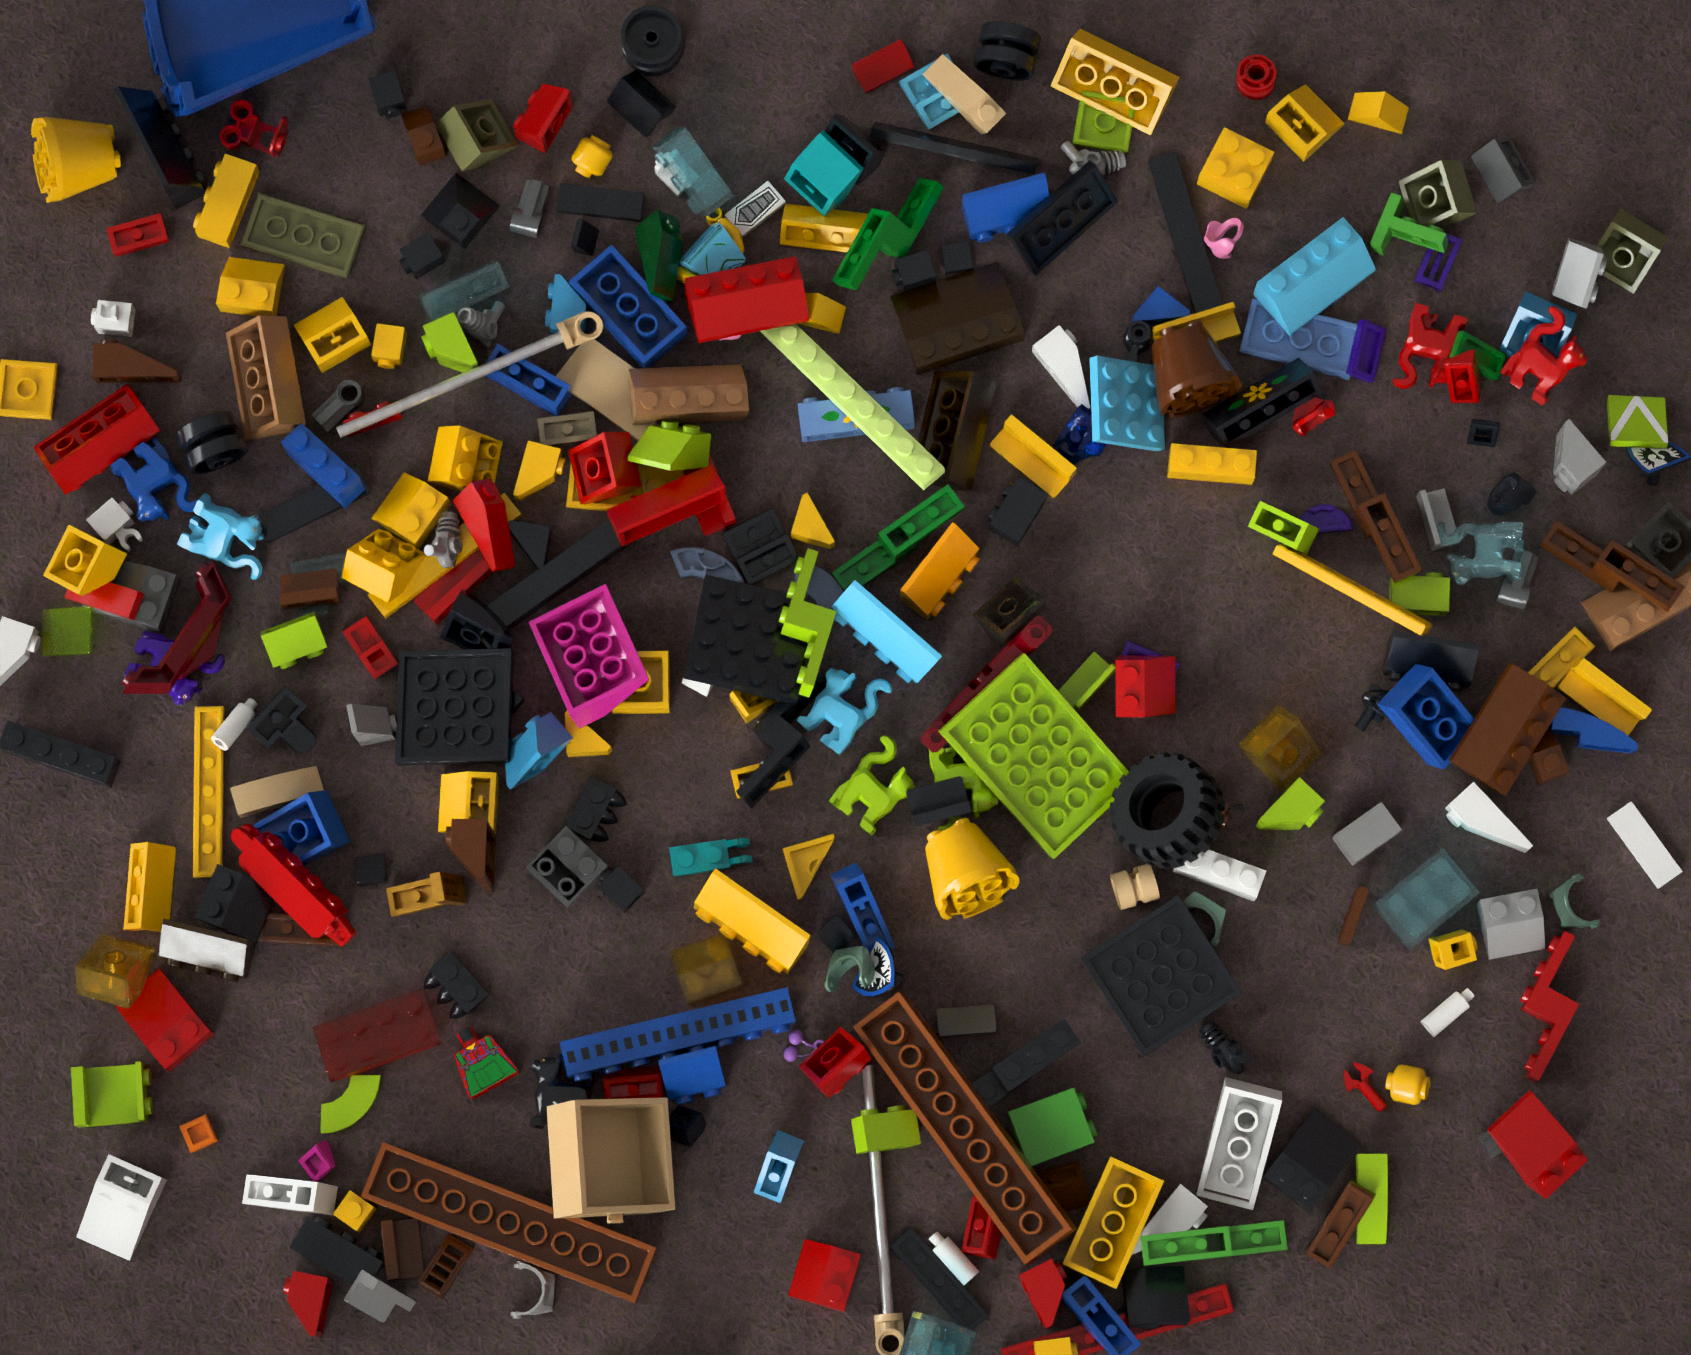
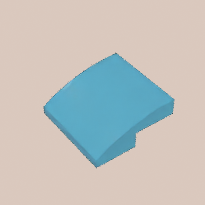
[898,53,959,130]

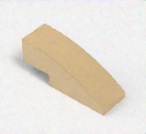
[230,766,324,818]

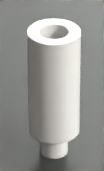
[211,698,258,751]
[1421,988,1475,1037]
[929,1231,979,1286]

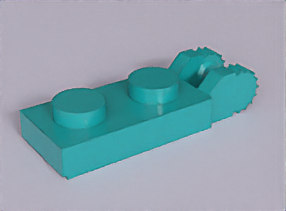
[669,838,753,877]

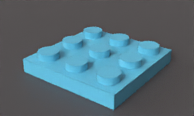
[1090,356,1165,451]

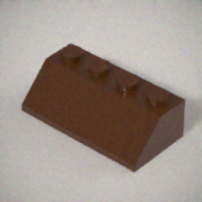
[1449,662,1566,796]
[446,819,496,893]

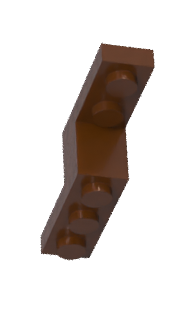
[1329,450,1422,583]
[1540,520,1685,612]

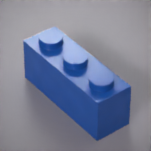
[486,344,572,416]
[281,423,365,508]

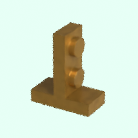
[386,872,468,917]

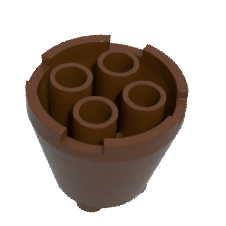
[1152,321,1242,418]

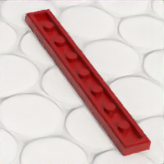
[1000,1283,1234,1355]

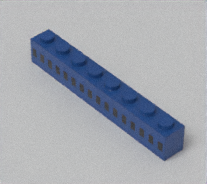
[560,987,796,1082]

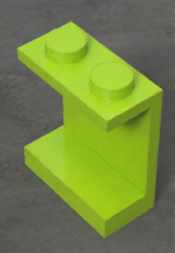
[71,1061,153,1127]

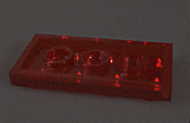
[312,988,441,1083]

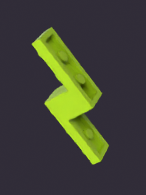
[779,548,836,697]

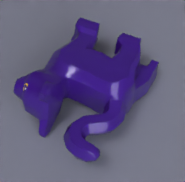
[125,630,225,706]

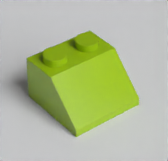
[421,312,478,373]
[628,420,711,471]
[1255,777,1325,830]

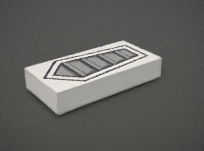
[724,181,786,238]

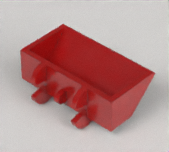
[607,464,726,547]

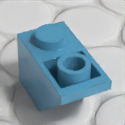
[545,274,587,335]

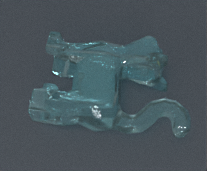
[1436,522,1524,585]

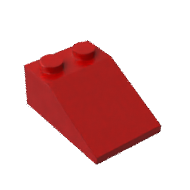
[115,968,215,1072]
[1487,1090,1588,1199]

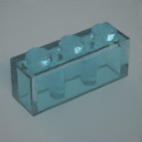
[652,126,734,216]
[418,260,510,322]

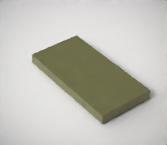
[240,193,366,279]

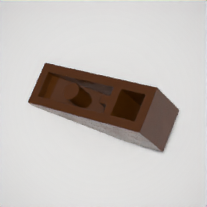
[92,339,181,383]

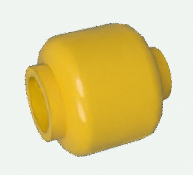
[571,135,613,179]
[1386,1064,1431,1105]

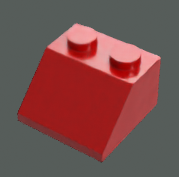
[513,84,573,154]
[568,432,642,504]
[1115,655,1176,717]
[798,1027,871,1099]
[788,1239,861,1312]
[1018,1258,1067,1330]
[284,1271,334,1338]

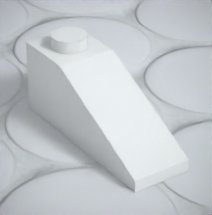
[1032,325,1090,416]
[0,616,41,686]
[1445,782,1533,853]
[242,1174,338,1216]
[1132,1184,1208,1255]

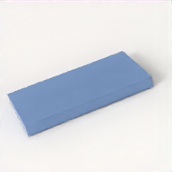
[1239,298,1357,380]

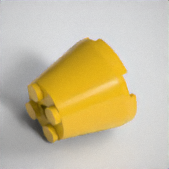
[31,117,121,203]
[925,818,1020,920]

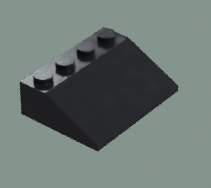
[113,86,207,209]

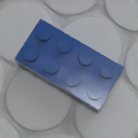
[569,245,688,368]

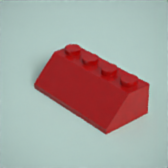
[685,256,809,343]
[33,384,160,495]

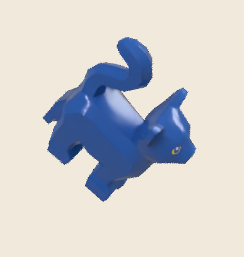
[111,438,199,522]

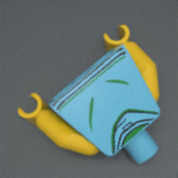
[677,207,746,284]

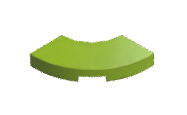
[321,1075,381,1134]

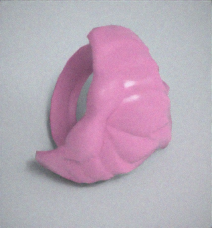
[1204,218,1244,259]

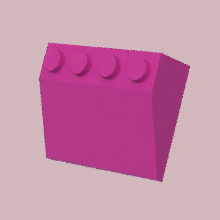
[529,584,649,729]

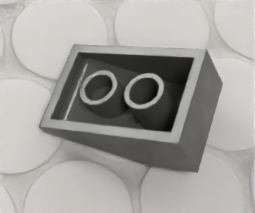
[81,561,181,634]

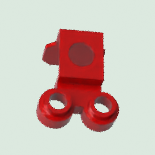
[220,100,289,157]

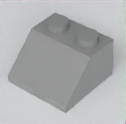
[1553,419,1606,495]
[1476,889,1545,960]

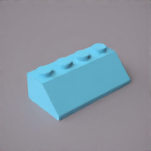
[1253,217,1376,336]
[830,580,942,684]

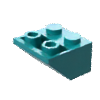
[784,130,864,217]

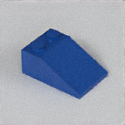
[253,790,350,866]
[658,1046,726,1105]

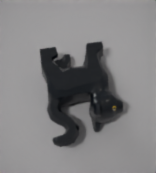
[529,1054,594,1129]

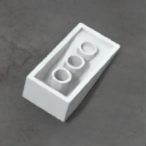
[1196,1077,1282,1210]

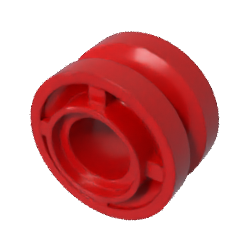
[1236,54,1276,100]

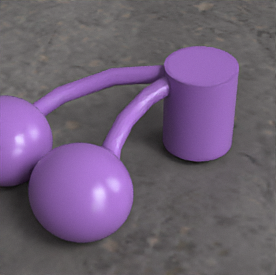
[784,1029,826,1062]

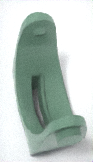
[1550,873,1601,929]
[1183,891,1226,947]
[824,946,875,992]

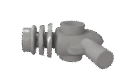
[1061,141,1126,176]
[457,301,505,347]
[424,511,462,568]

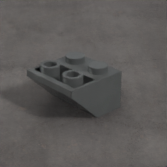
[525,826,609,908]

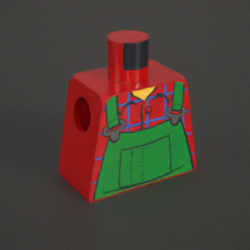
[454,1026,520,1100]

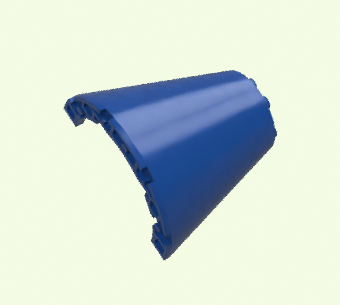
[142,0,376,117]

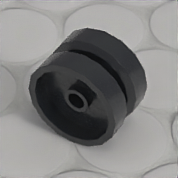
[621,5,683,76]
[974,21,1041,81]
[175,411,249,475]

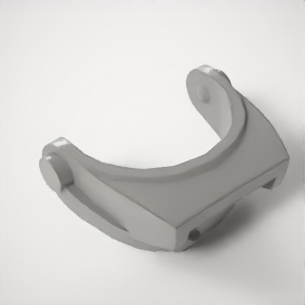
[510,1261,556,1319]

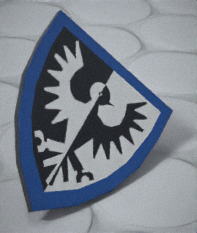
[1626,441,1691,486]
[852,936,904,997]

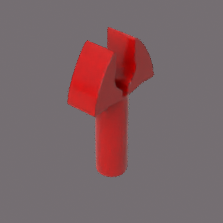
[1343,1062,1387,1112]

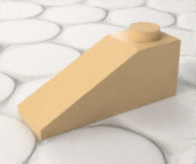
[922,54,1006,134]

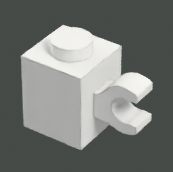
[91,300,136,337]
[86,498,143,552]

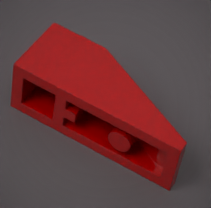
[453,479,515,572]

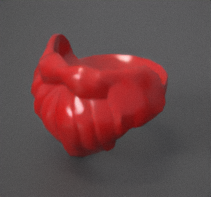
[1292,397,1335,436]

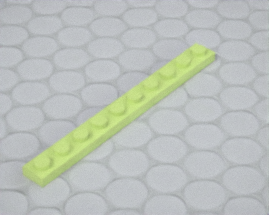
[760,324,945,490]

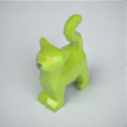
[829,735,915,836]
[929,746,999,831]

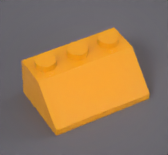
[900,522,980,620]

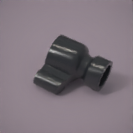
[1123,321,1152,362]

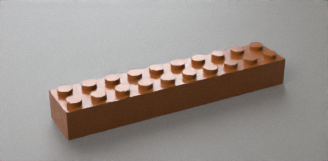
[853,992,1077,1264]
[361,1142,658,1304]

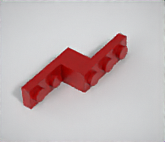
[1520,931,1579,1083]

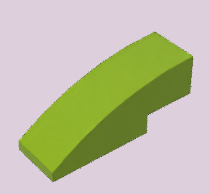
[1355,1154,1388,1244]

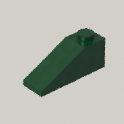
[634,209,682,303]

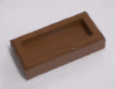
[1338,886,1370,946]

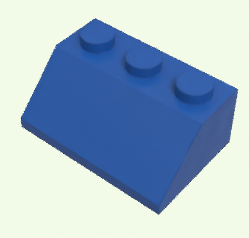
[961,173,1049,243]

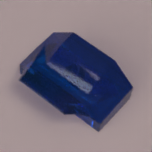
[1052,404,1107,465]

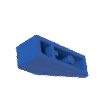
[830,863,895,951]
[1061,1275,1141,1355]

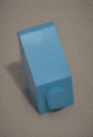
[753,1130,804,1203]

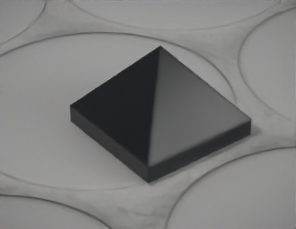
[1467,419,1500,447]

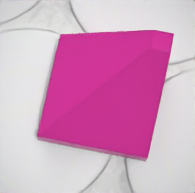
[298,1140,336,1182]

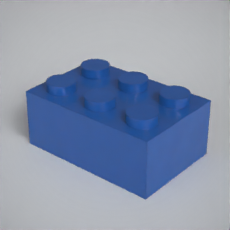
[1377,664,1474,769]

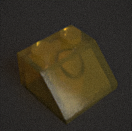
[1238,705,1323,793]
[75,934,154,1009]
[670,934,743,1006]

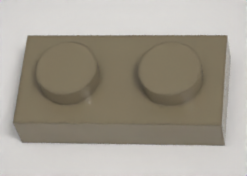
[537,411,597,447]

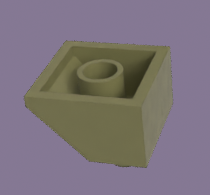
[435,99,519,171]
[1398,160,1477,227]
[1597,208,1669,294]

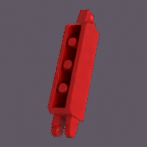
[230,823,357,947]

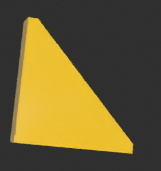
[783,834,835,900]

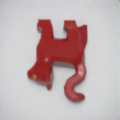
[1392,303,1468,389]
[1500,306,1588,406]

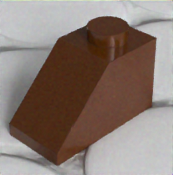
[401,105,446,166]
[1528,728,1570,786]

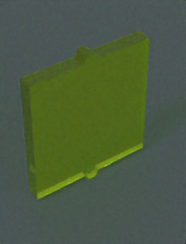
[40,607,94,656]

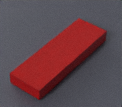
[64,582,144,620]

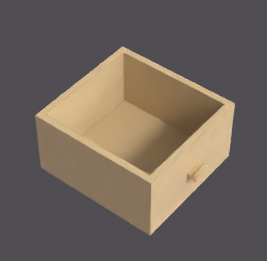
[547,1098,675,1224]

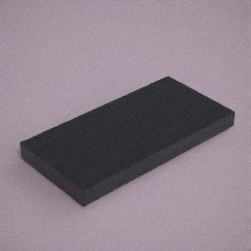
[1007,160,1118,276]

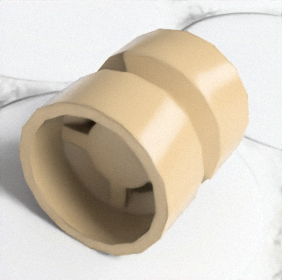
[1110,864,1160,910]

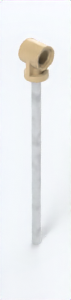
[336,311,603,438]
[862,1065,906,1355]

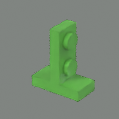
[1370,193,1449,256]

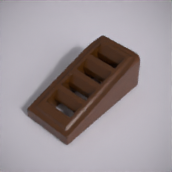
[417,1234,474,1300]

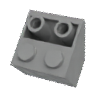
[1552,238,1607,309]

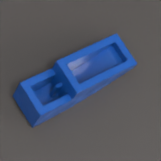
[1549,707,1638,754]

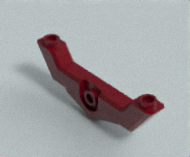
[122,559,232,694]
[921,616,1053,753]

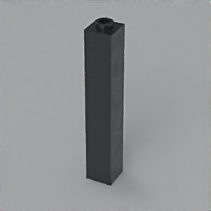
[487,520,637,630]

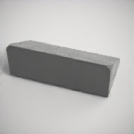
[936,1004,997,1038]

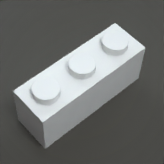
[1173,850,1266,902]

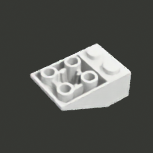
[77,1154,167,1261]

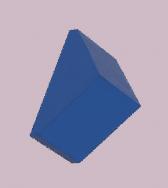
[1132,286,1190,326]

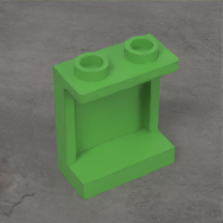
[1008,1088,1097,1167]

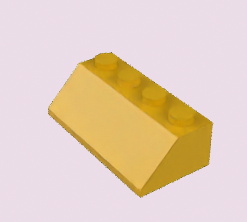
[1051,29,1180,135]
[694,868,811,974]
[1061,1156,1164,1289]

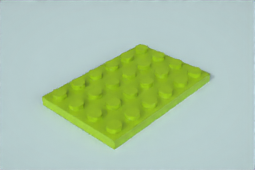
[939,653,1129,859]

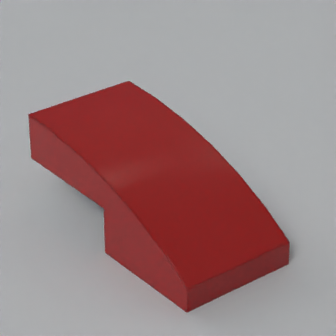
[342,616,398,679]

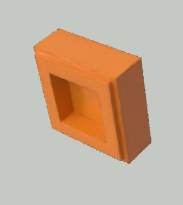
[179,1114,218,1153]

